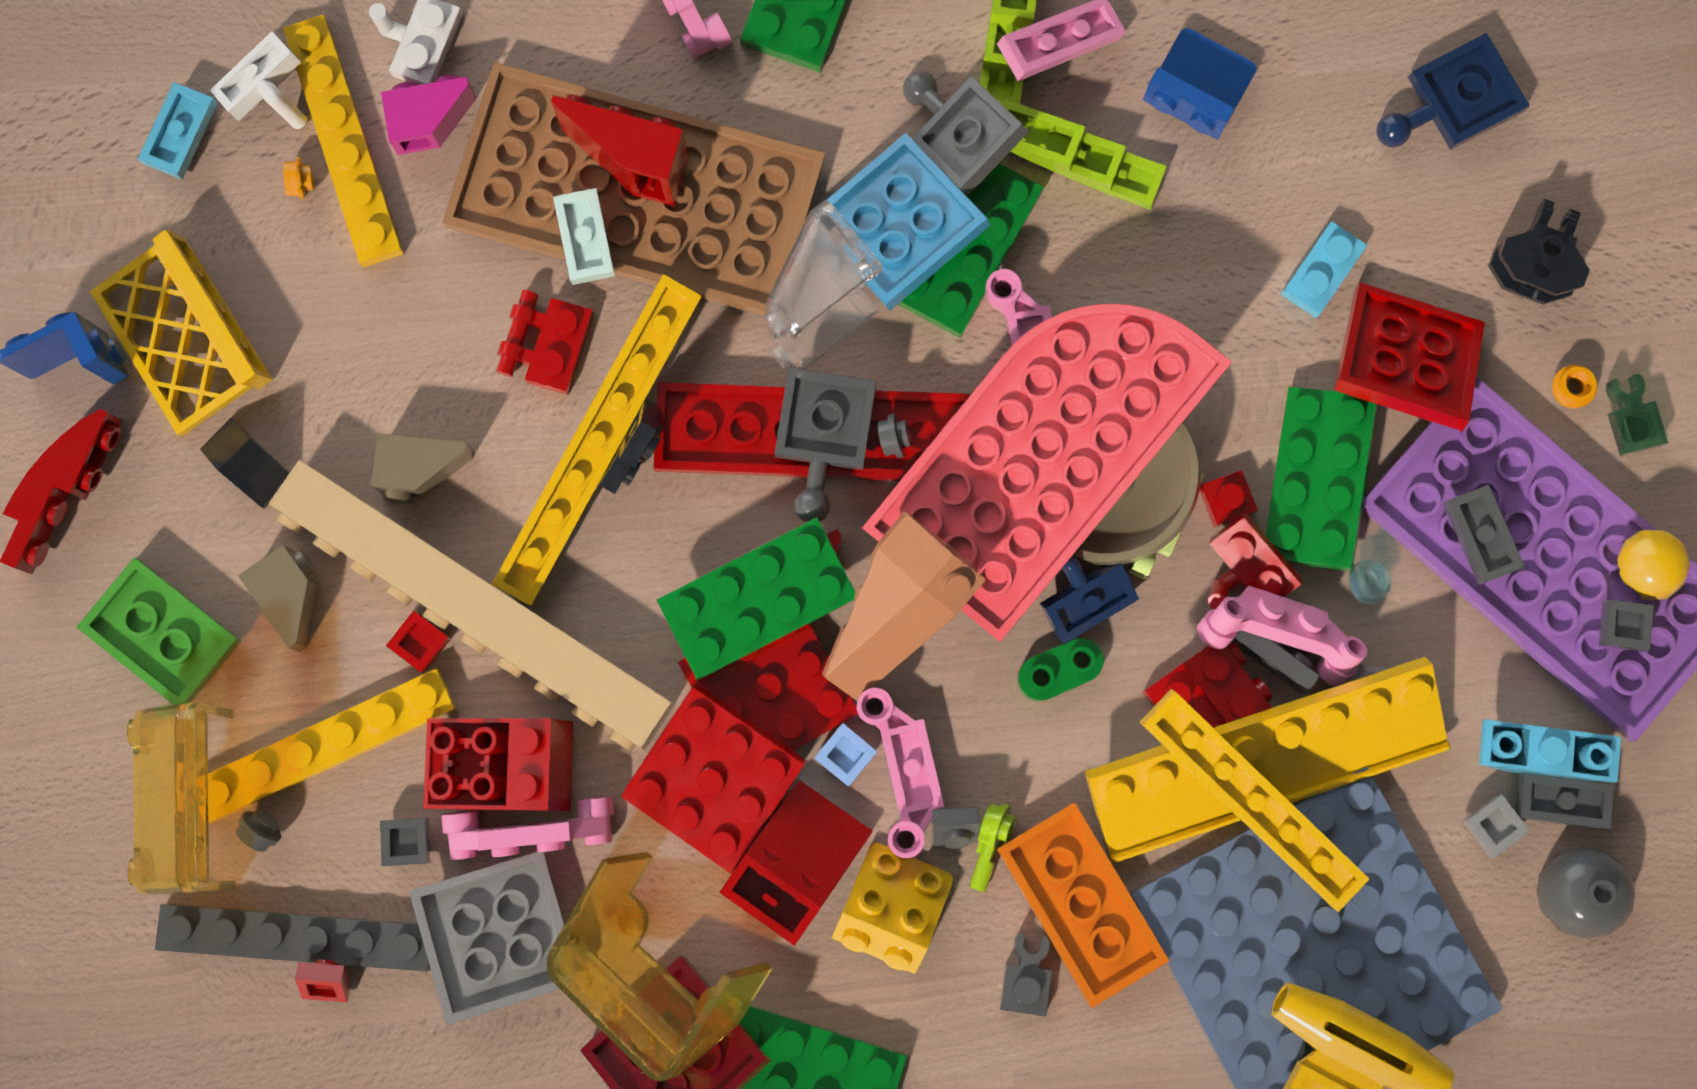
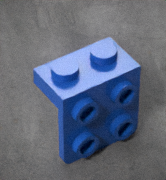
[1142,28,1257,140]
[0,311,129,385]

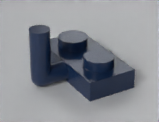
[1040,555,1139,644]

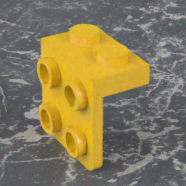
[832,843,953,974]

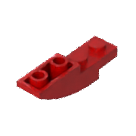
[0,409,122,574]

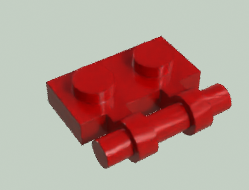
[496,289,594,395]

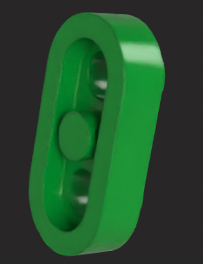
[1017,638,1104,702]

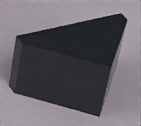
[200,418,290,509]

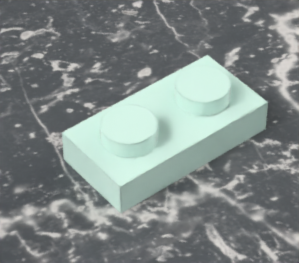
[553,188,615,285]

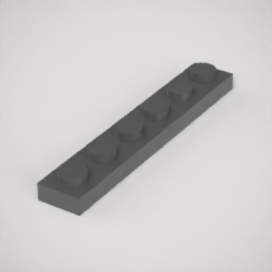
[155,904,430,972]

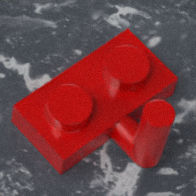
[1208,512,1302,609]

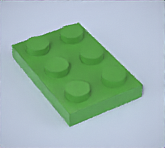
[76,557,242,710]

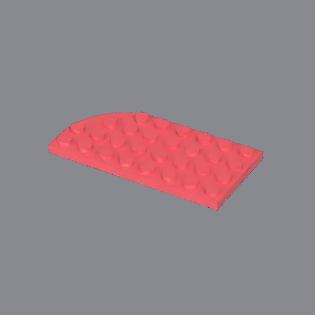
[862,304,1232,642]

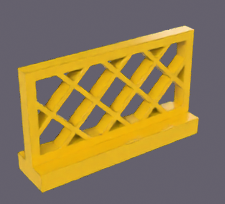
[89,229,273,436]

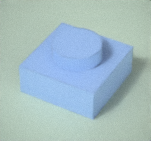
[814,723,877,787]

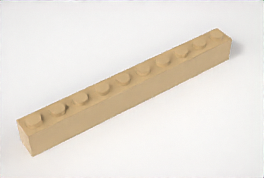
[269,460,674,752]

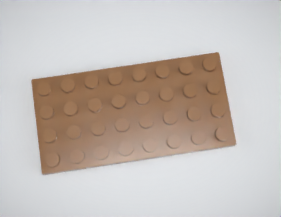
[442,62,825,320]

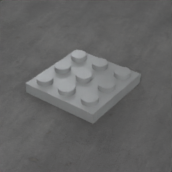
[409,852,581,1025]

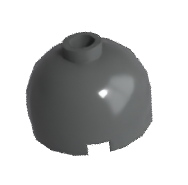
[1536,847,1636,939]

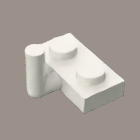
[369,0,463,85]
[210,31,307,129]

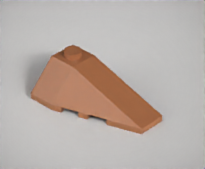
[822,511,986,701]

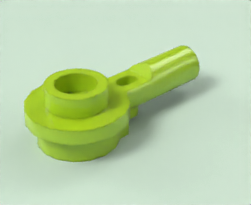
[969,803,1016,892]

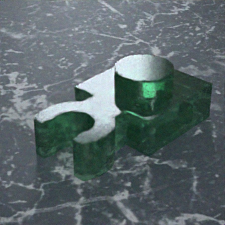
[1606,374,1668,456]

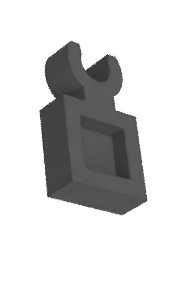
[1000,932,1052,1017]

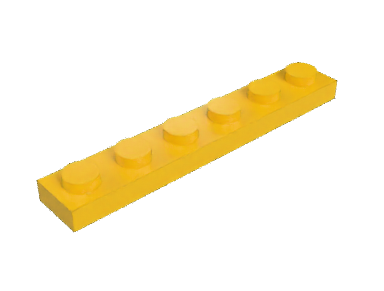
[283,14,404,268]
[189,668,457,824]
[1139,689,1369,912]

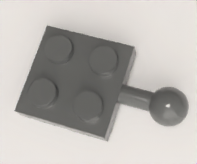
[903,71,1029,196]
[775,367,876,522]

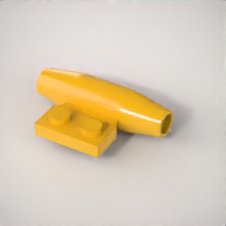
[1271,982,1454,1089]

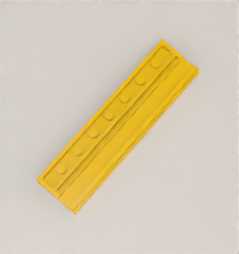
[1084,657,1451,863]

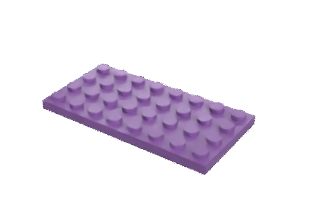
[1362,376,1697,742]

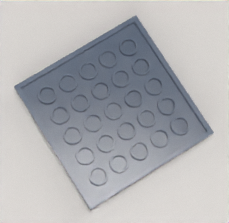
[1129,766,1503,1089]

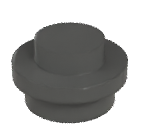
[878,413,912,458]
[236,810,282,852]

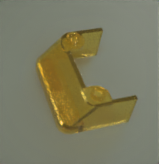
[127,702,236,895]
[546,852,773,1081]

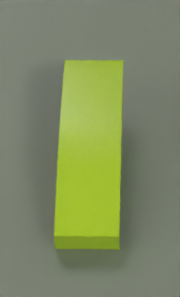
[980,0,1037,105]
[1002,99,1167,210]

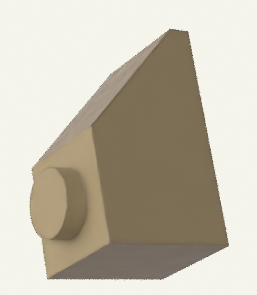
[371,433,474,503]
[238,544,319,652]

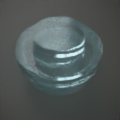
[1349,560,1391,605]

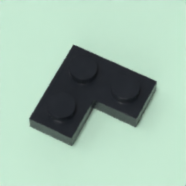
[599,400,663,494]

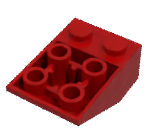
[551,94,689,206]
[423,718,574,812]
[719,779,873,946]

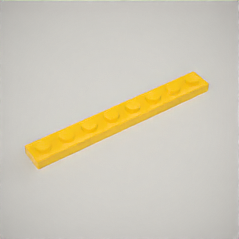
[491,274,701,606]

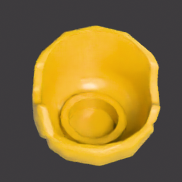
[1617,530,1690,601]

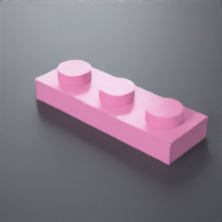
[997,0,1126,81]

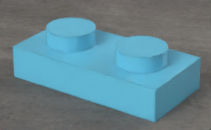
[138,82,218,180]
[1280,221,1367,319]

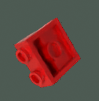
[1143,641,1273,728]

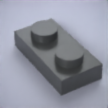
[1443,484,1525,585]
[1232,630,1320,694]
[1516,773,1614,829]

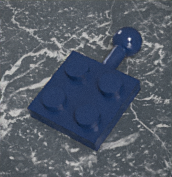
[1376,33,1530,150]

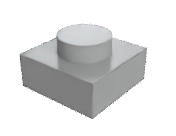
[1462,794,1530,858]

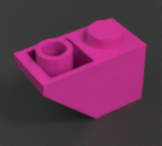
[381,75,476,155]

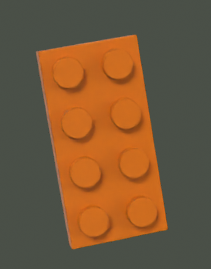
[996,802,1169,1008]

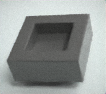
[1599,599,1654,652]
[932,807,979,849]
[380,818,430,866]

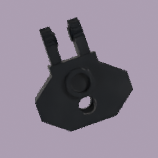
[1488,199,1590,305]

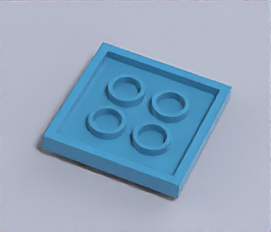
[807,133,990,311]

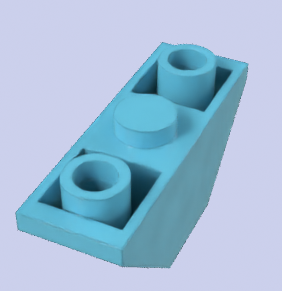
[1478,719,1621,783]

